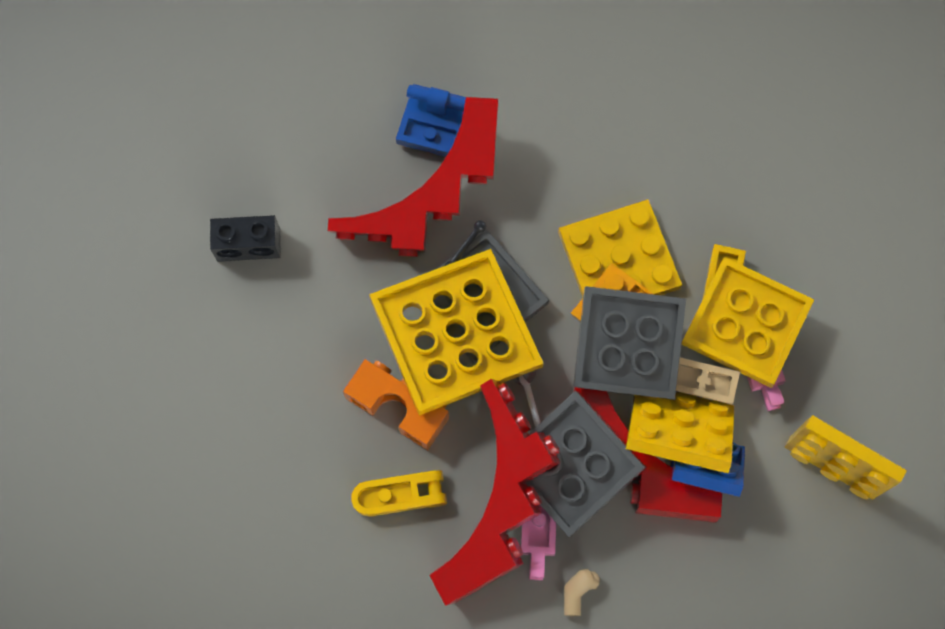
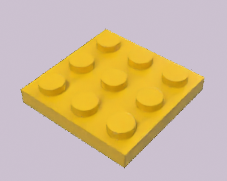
[558,199,682,298]
[681,257,815,388]
[626,392,734,473]
[785,415,907,500]

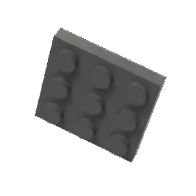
[434,230,549,363]
[573,286,686,399]
[526,391,647,537]

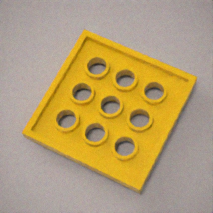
[369,249,544,416]

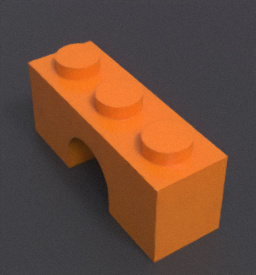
[343,359,449,451]

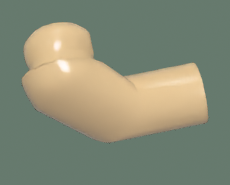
[564,569,600,616]

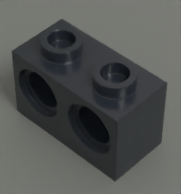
[210,215,281,262]

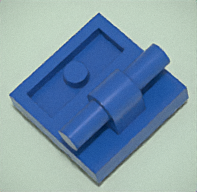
[396,84,466,157]
[670,442,745,497]

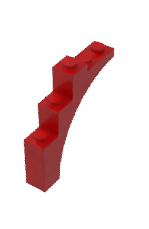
[327,97,499,257]
[429,379,561,606]
[574,387,723,523]

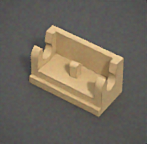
[676,358,740,405]

